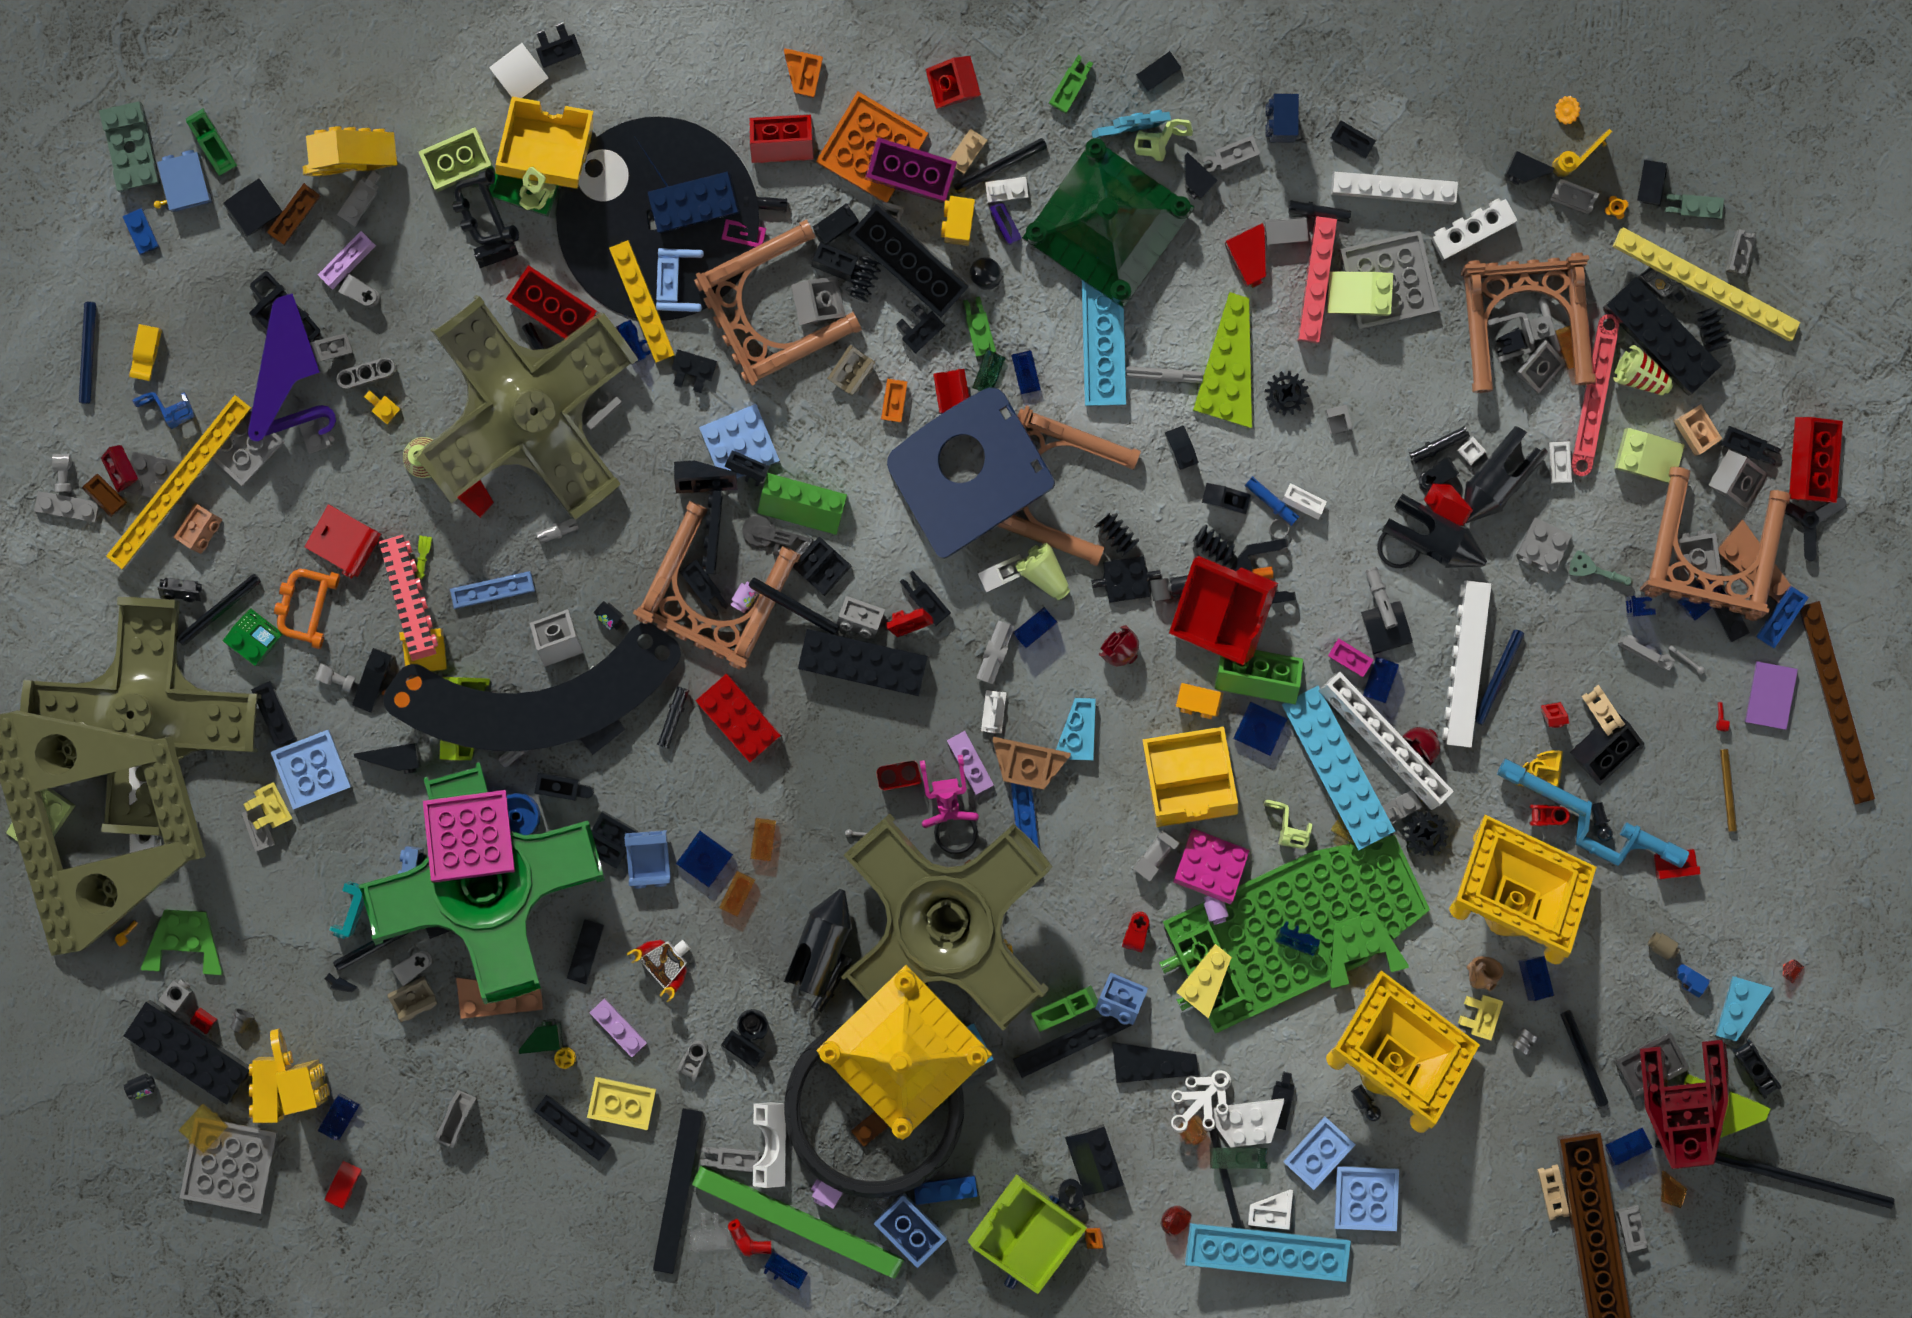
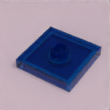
[1233,701,1288,756]
[676,830,733,888]

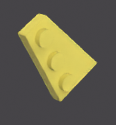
[1176,944,1232,1018]

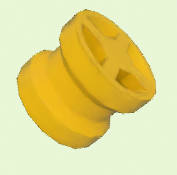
[554,1047,576,1069]

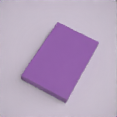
[1745,661,1798,730]

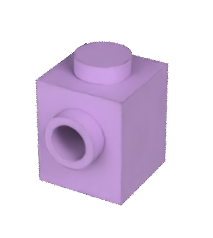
[811,1179,843,1209]

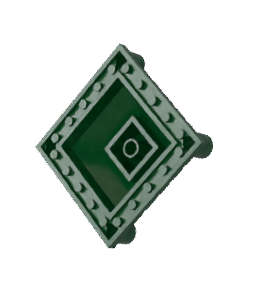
[1022,138,1195,309]

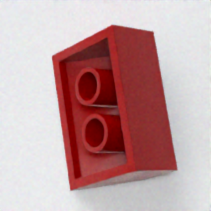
[749,114,813,163]

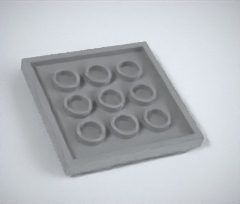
[1340,230,1440,330]
[180,1116,278,1214]

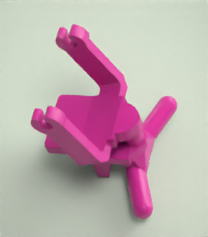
[920,755,979,828]

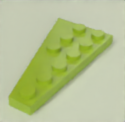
[1193,292,1252,429]

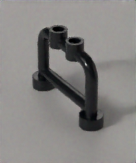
[452,168,519,245]

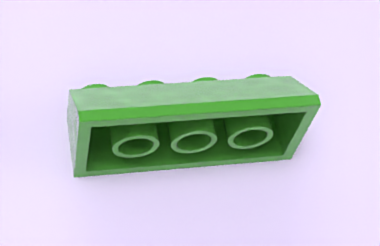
[757,473,847,535]
[1215,650,1303,704]

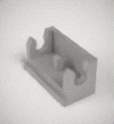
[1550,179,1599,215]
[1264,216,1308,245]
[1725,229,1756,276]
[1616,1205,1648,1252]

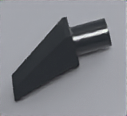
[324,973,358,992]

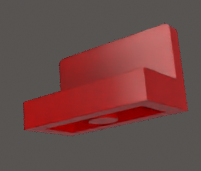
[933,369,969,414]
[1654,849,1701,879]

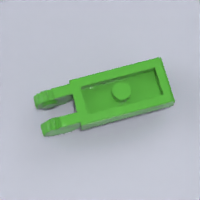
[1048,55,1093,114]
[963,296,996,357]

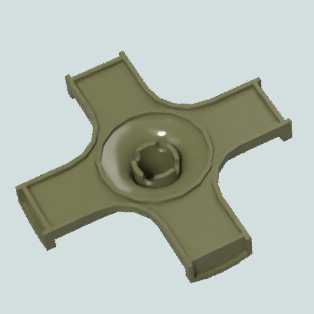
[413,295,638,519]
[20,597,261,836]
[841,813,1053,1031]

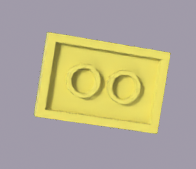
[587,1077,656,1130]

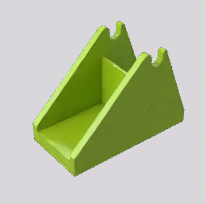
[1684,1073,1771,1138]

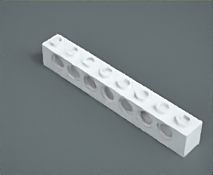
[1319,672,1454,810]

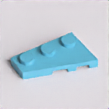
[1715,976,1773,1041]

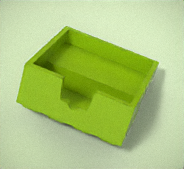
[968,1174,1087,1294]

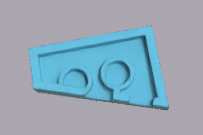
[1056,698,1096,760]

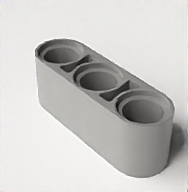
[336,358,397,390]

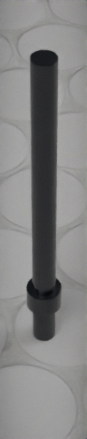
[1209,1126,1245,1229]

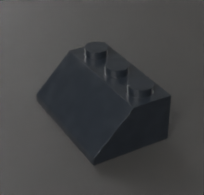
[1570,712,1645,786]
[1065,1124,1124,1196]

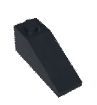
[674,460,738,494]
[352,648,395,713]
[354,743,421,774]

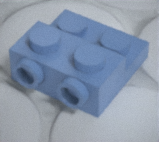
[398,846,424,874]
[1095,972,1148,1025]

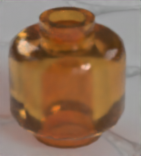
[1178,1115,1208,1146]

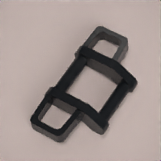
[249,271,320,343]

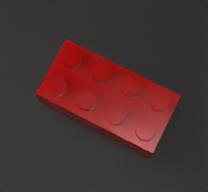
[506,265,599,339]
[695,673,781,763]

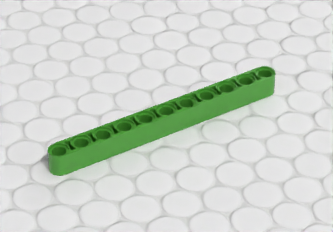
[692,1165,904,1279]

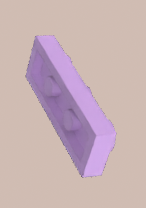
[318,231,376,290]
[589,998,647,1057]

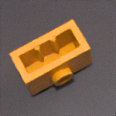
[1176,683,1224,720]

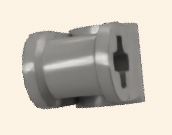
[338,274,380,307]
[391,951,432,986]
[676,1040,708,1081]

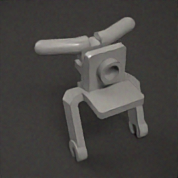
[1488,298,1561,362]

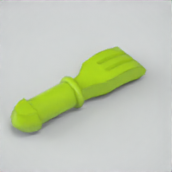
[415,535,432,580]

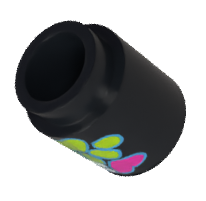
[594,601,624,631]
[124,1073,156,1100]

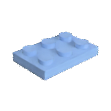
[1283,1116,1356,1190]

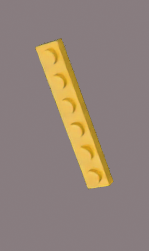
[609,240,675,363]

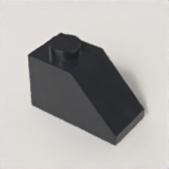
[1504,151,1554,185]
[1184,152,1218,200]
[1164,425,1199,471]
[1202,483,1251,514]

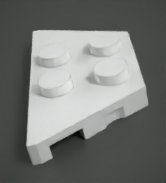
[1212,1098,1285,1147]

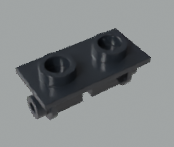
[473,240,519,268]
[158,577,202,602]

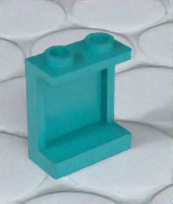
[329,881,364,939]

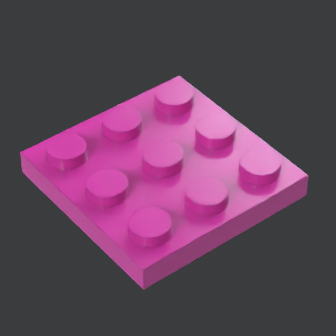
[1173,828,1250,904]

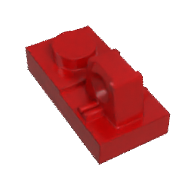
[887,608,933,638]
[1541,702,1569,728]

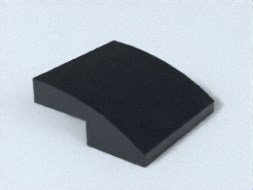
[223,178,283,237]
[793,536,852,596]
[1361,601,1413,655]
[591,811,638,869]

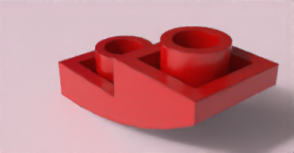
[324,1161,362,1210]

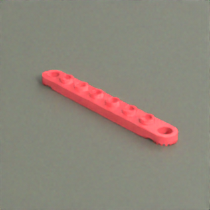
[1571,314,1619,476]

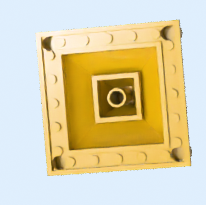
[1449,815,1596,964]
[816,965,992,1140]
[1326,970,1480,1133]

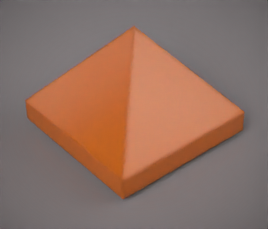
[1084,1228,1104,1249]

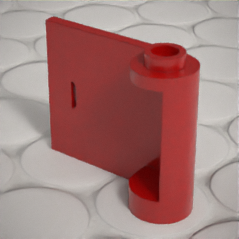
[304,504,382,579]

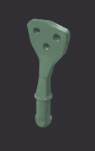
[1569,550,1633,586]

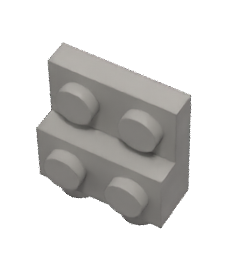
[1516,517,1572,574]
[1675,530,1722,580]

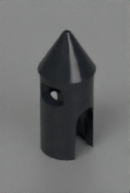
[1464,426,1548,524]
[1381,493,1487,568]
[783,889,852,997]

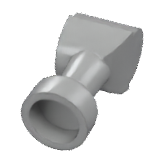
[52,454,72,492]
[314,663,356,693]

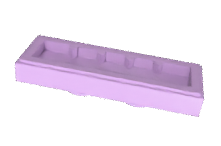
[947,731,994,795]

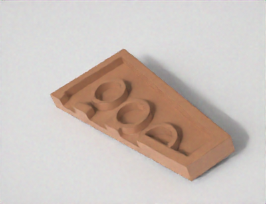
[1718,519,1790,603]
[456,977,543,1019]

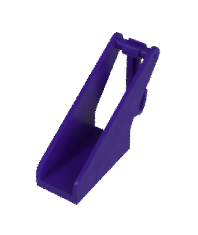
[248,293,336,441]

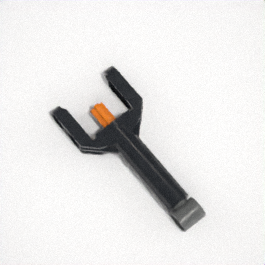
[1150,539,1297,604]

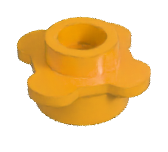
[1605,196,1629,219]

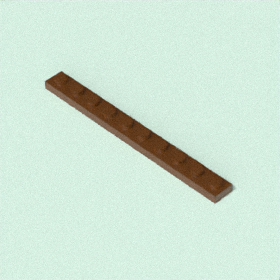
[1800,601,1875,805]

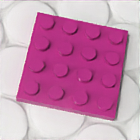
[423,790,515,883]

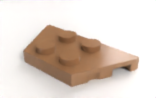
[992,737,1071,789]

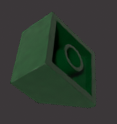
[518,1019,563,1054]

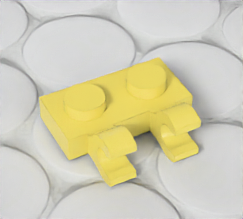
[243,782,292,830]
[1458,995,1503,1040]

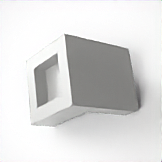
[1325,405,1352,434]

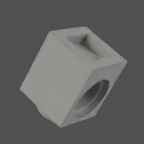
[159,979,193,1012]

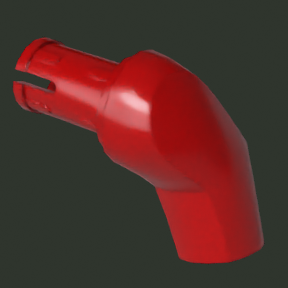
[728,1219,771,1257]

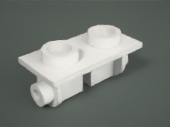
[981,690,1006,733]

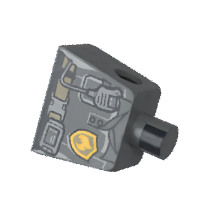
[1637,251,1687,303]

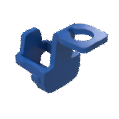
[132,392,194,429]

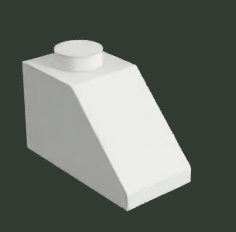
[978,554,1022,592]

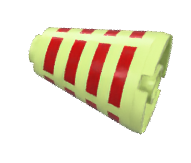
[1613,345,1673,395]
[403,437,433,478]

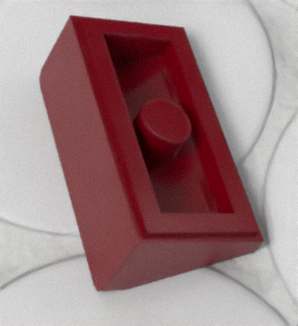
[101,445,138,492]

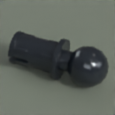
[1591,802,1613,841]
[1351,1084,1381,1122]

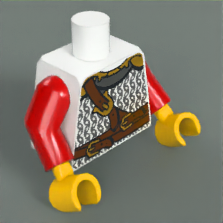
[627,939,691,1002]

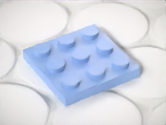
[699,404,780,479]
[271,729,352,810]
[1334,1166,1399,1231]

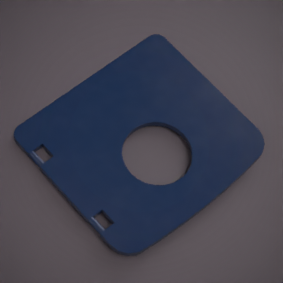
[887,388,1055,558]

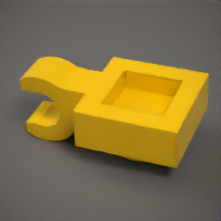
[364,390,401,425]

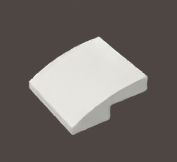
[489,43,548,98]

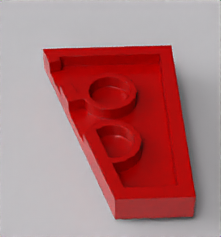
[457,479,494,518]

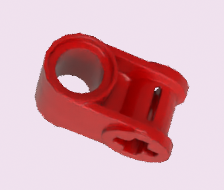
[1529,804,1570,826]
[1122,911,1149,953]

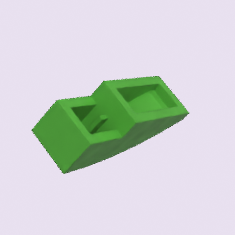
[1031,985,1098,1032]

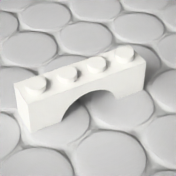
[753,1102,786,1188]

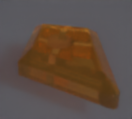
[1661,1170,1688,1208]

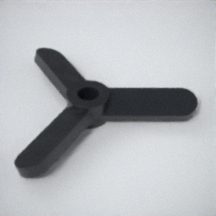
[1785,497,1846,561]

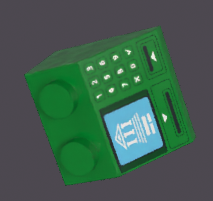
[222,608,283,666]

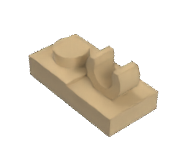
[950,128,987,174]

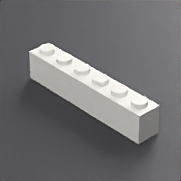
[1331,172,1458,205]

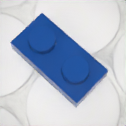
[122,208,159,255]

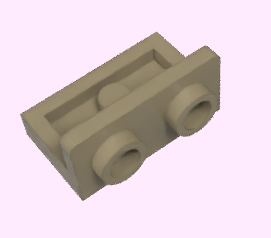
[827,345,875,395]
[387,976,437,1022]

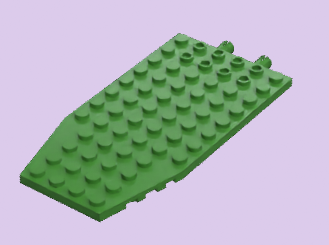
[1159,835,1430,1034]

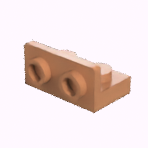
[173,503,222,554]

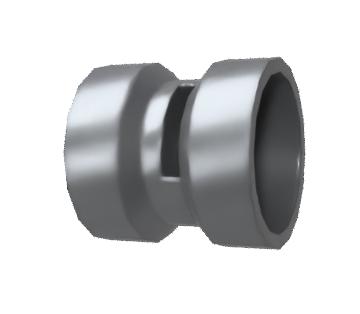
[1511,1028,1540,1056]

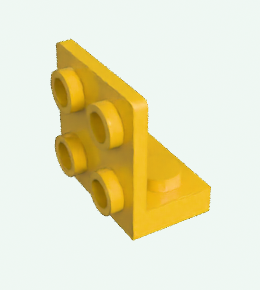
[399,628,447,671]

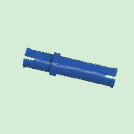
[1245,476,1300,526]

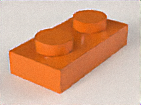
[881,378,908,423]

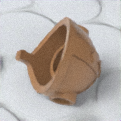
[1467,956,1504,991]

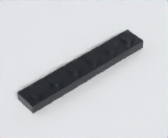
[1013,1016,1132,1078]

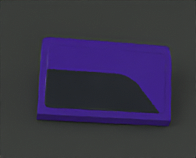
[990,203,1022,245]

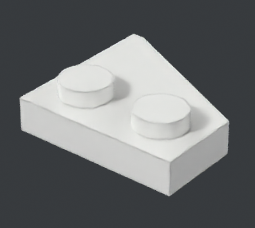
[1248,1190,1293,1230]

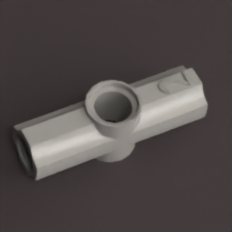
[977,620,1015,684]

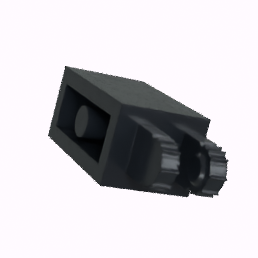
[534,772,594,801]

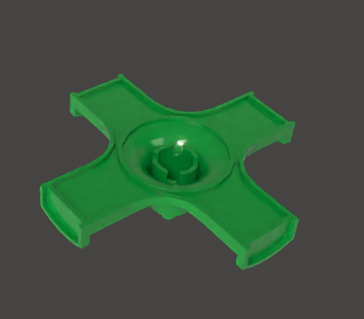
[359,762,605,1004]

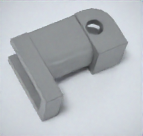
[1133,830,1179,881]
[434,1090,477,1148]

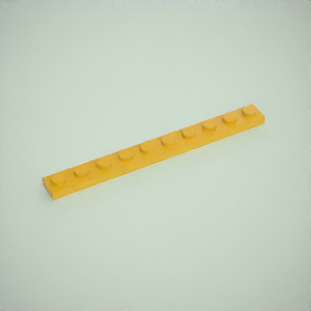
[106,395,252,569]

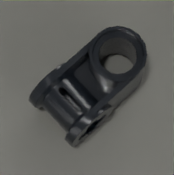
[1418,456,1459,491]

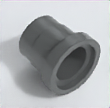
[230,1008,254,1033]

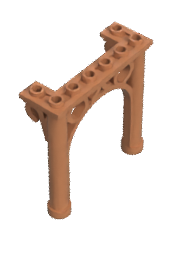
[694,219,862,386]
[1461,253,1596,393]
[997,405,1141,566]
[1640,467,1791,621]
[633,501,801,670]

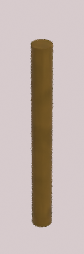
[1720,749,1737,832]

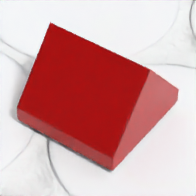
[190,1008,217,1034]

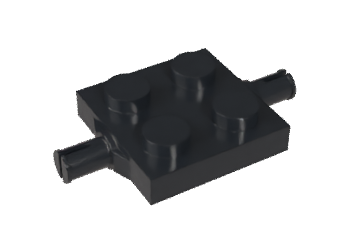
[1091,556,1162,603]

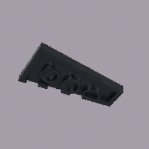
[1112,1042,1198,1083]

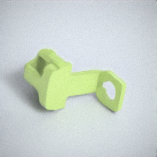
[1134,119,1193,161]
[519,167,556,210]
[1263,800,1312,849]

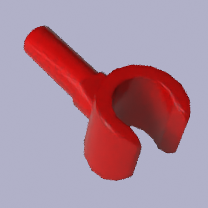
[1716,702,1730,732]

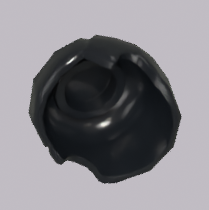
[970,257,1002,290]
[737,1009,769,1041]

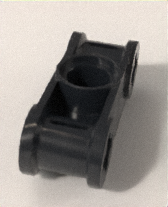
[1732,1039,1782,1100]

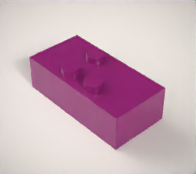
[864,138,957,203]

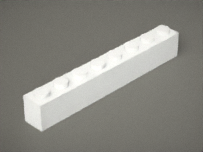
[1442,581,1491,747]

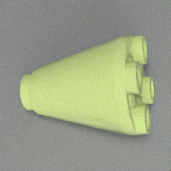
[1015,543,1070,600]

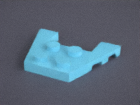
[1091,110,1171,138]

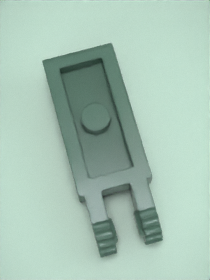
[1665,194,1724,219]

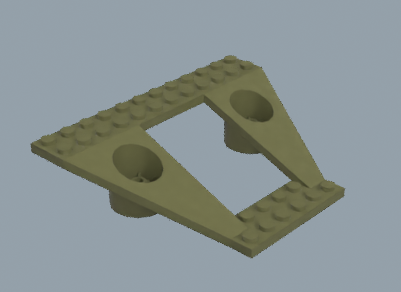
[0,710,206,956]

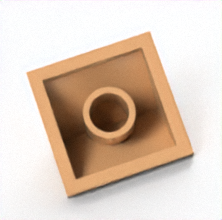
[1674,404,1722,456]

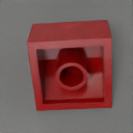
[925,56,981,109]

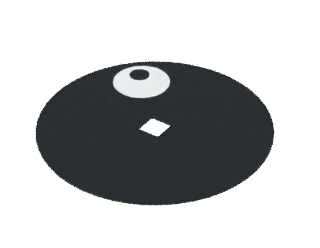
[556,116,759,321]

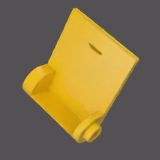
[1552,129,1612,177]

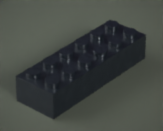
[849,203,969,318]
[1603,277,1722,396]
[798,629,928,697]
[123,1000,249,1105]

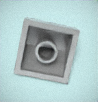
[791,277,845,325]
[1708,450,1767,509]
[530,609,583,667]

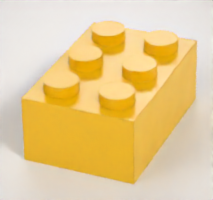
[941,196,975,246]
[249,1057,284,1123]

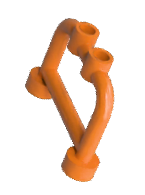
[274,569,340,650]

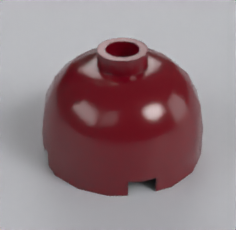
[1099,625,1139,667]
[1402,727,1441,766]

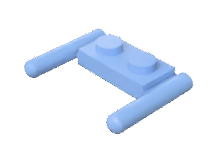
[656,248,704,312]

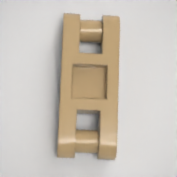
[1582,685,1625,736]
[1537,1164,1570,1221]

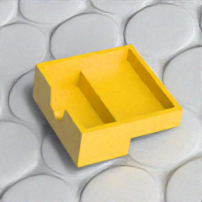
[495,97,593,189]
[1142,727,1238,827]

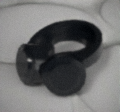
[1058,1179,1085,1212]

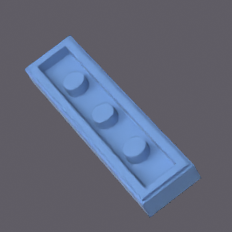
[450,571,535,609]

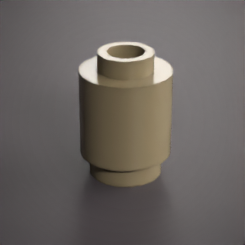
[1647,932,1680,960]

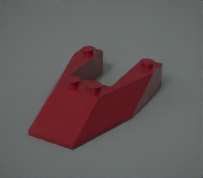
[1640,1040,1729,1169]

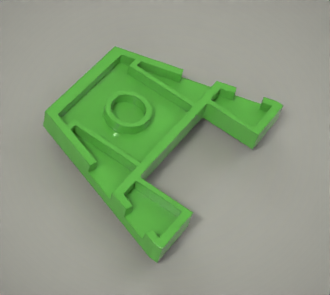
[141,909,223,975]
[1330,912,1409,989]

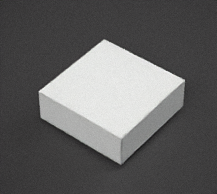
[1457,437,1486,466]

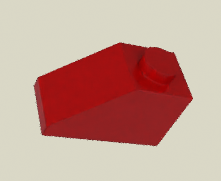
[1424,484,1473,526]

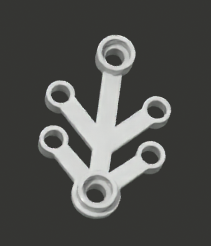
[1171,1070,1231,1133]

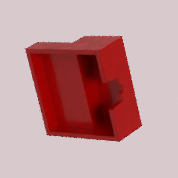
[1169,556,1278,665]

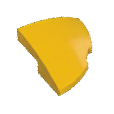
[1515,750,1563,788]

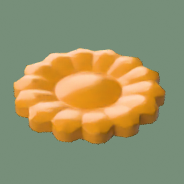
[1555,96,1581,125]

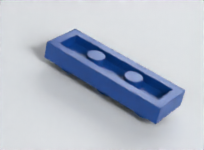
[1756,585,1809,648]
[914,1175,978,1205]

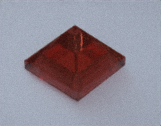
[1783,959,1804,984]

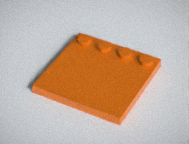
[816,91,929,203]

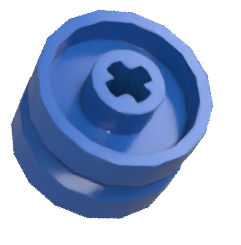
[507,793,541,835]

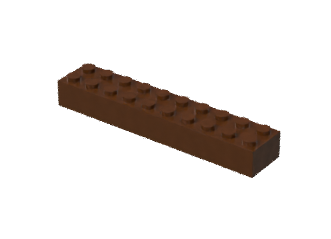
[1557,1130,1631,1318]

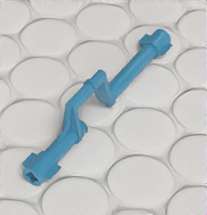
[1497,758,1689,868]

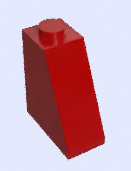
[1225,223,1266,288]

